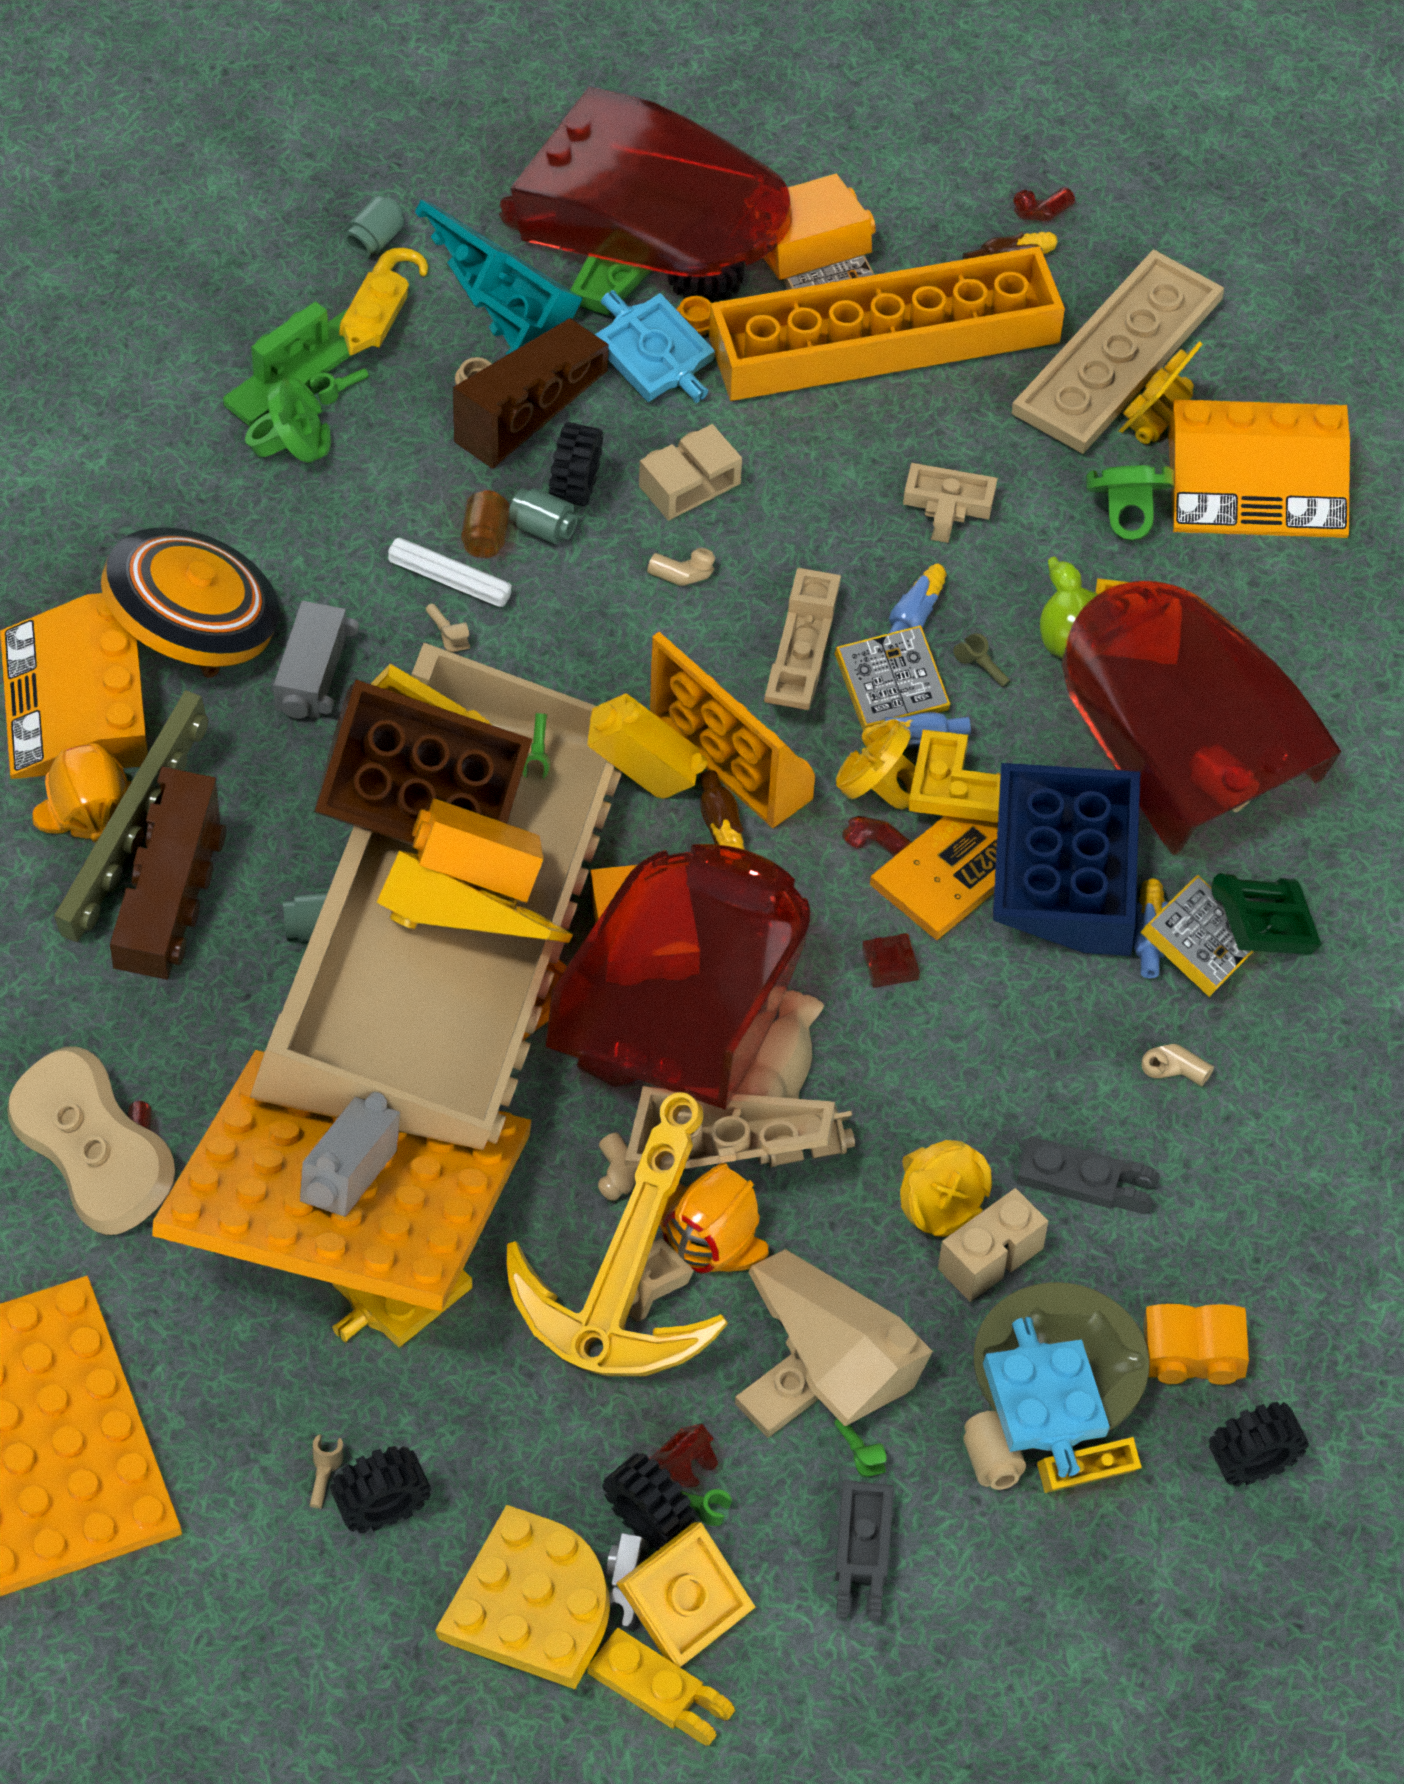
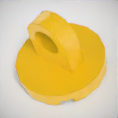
[836,719,916,810]
[900,1140,992,1237]

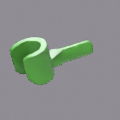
[310,368,369,405]
[523,713,551,779]
[834,1419,887,1477]
[680,1489,732,1526]

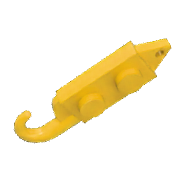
[339,247,429,355]

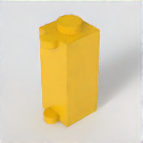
[587,693,708,799]

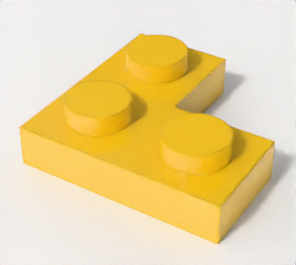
[909,729,1000,822]

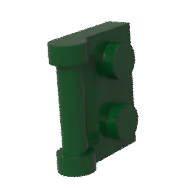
[1211,873,1322,955]

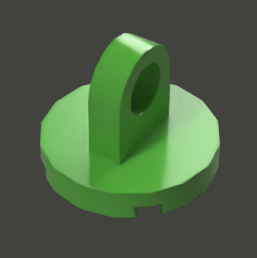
[245,378,331,463]
[1086,465,1175,541]

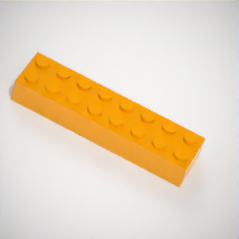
[709,246,1065,401]

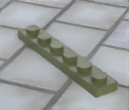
[54,690,209,943]

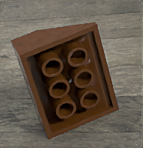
[314,680,533,845]

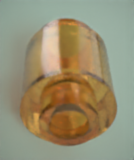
[461,490,510,558]

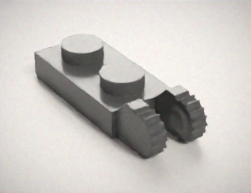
[1017,1136,1160,1214]
[835,1480,894,1622]

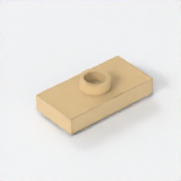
[735,1354,819,1438]

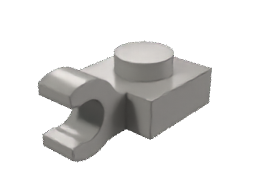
[607,1533,650,1628]

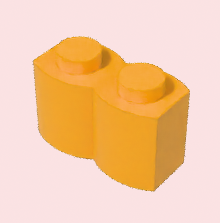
[1143,1304,1249,1385]

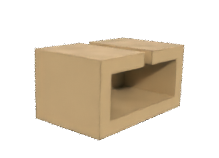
[639,424,742,521]
[938,1188,1048,1302]

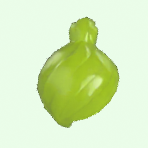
[1040,556,1118,668]

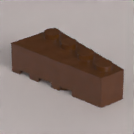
[453,318,609,469]
[110,766,226,980]

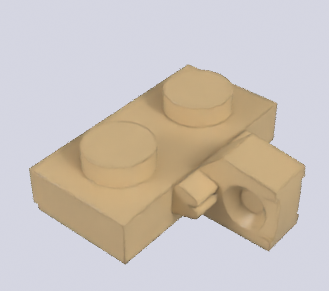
[903,463,998,543]

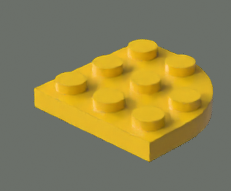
[435,1505,610,1689]

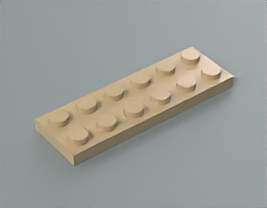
[1011,249,1224,454]

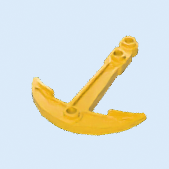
[506,1092,728,1376]

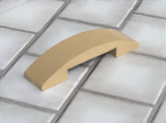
[764,568,841,710]

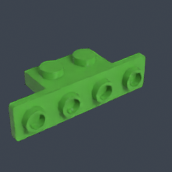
[223,301,352,426]

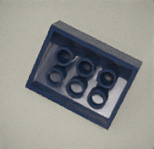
[993,763,1140,956]

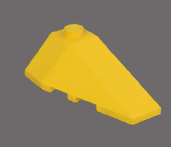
[376,851,573,943]

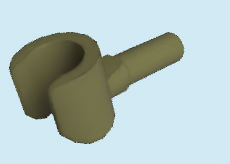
[953,633,1010,688]

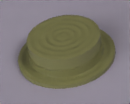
[973,1282,1149,1430]

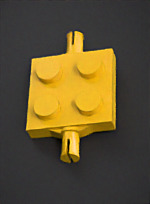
[332,1270,473,1348]

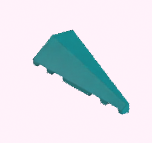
[415,199,583,355]

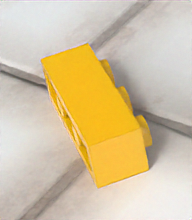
[1037,1437,1142,1493]

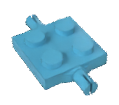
[595,290,715,403]
[983,1317,1110,1478]

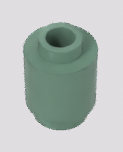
[344,196,405,258]
[508,488,578,544]
[283,892,328,942]

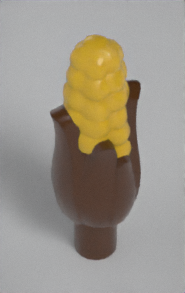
[962,231,1058,259]
[700,770,745,866]

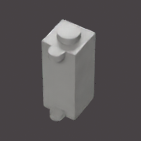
[273,601,360,719]
[300,1092,400,1217]

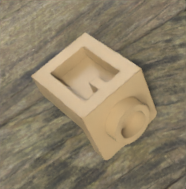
[629,1238,694,1322]

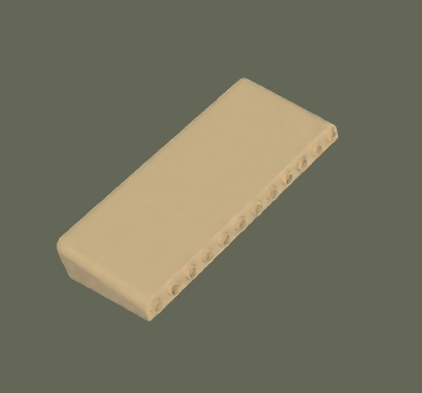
[250,643,622,1150]

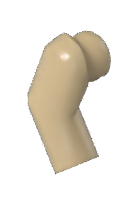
[647,548,715,586]
[1142,1044,1214,1087]
[598,1132,637,1201]

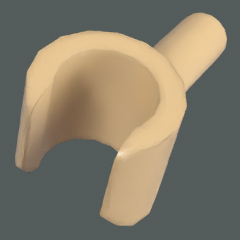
[426,604,470,652]
[309,1434,343,1509]

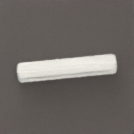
[388,538,512,607]

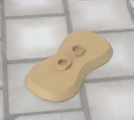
[7,1046,175,1235]

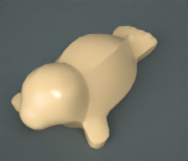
[717,990,824,1099]

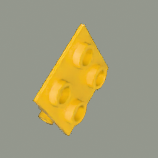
[1118,341,1203,444]

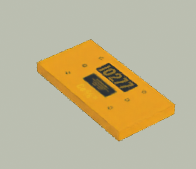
[870,773,1001,940]

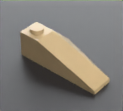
[625,1086,836,1170]
[748,1249,933,1426]

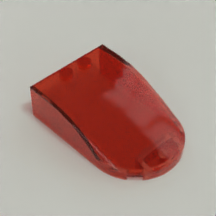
[511,86,792,277]
[1062,581,1342,855]
[546,844,810,1110]

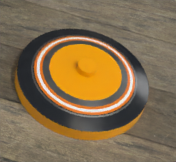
[101,528,280,667]

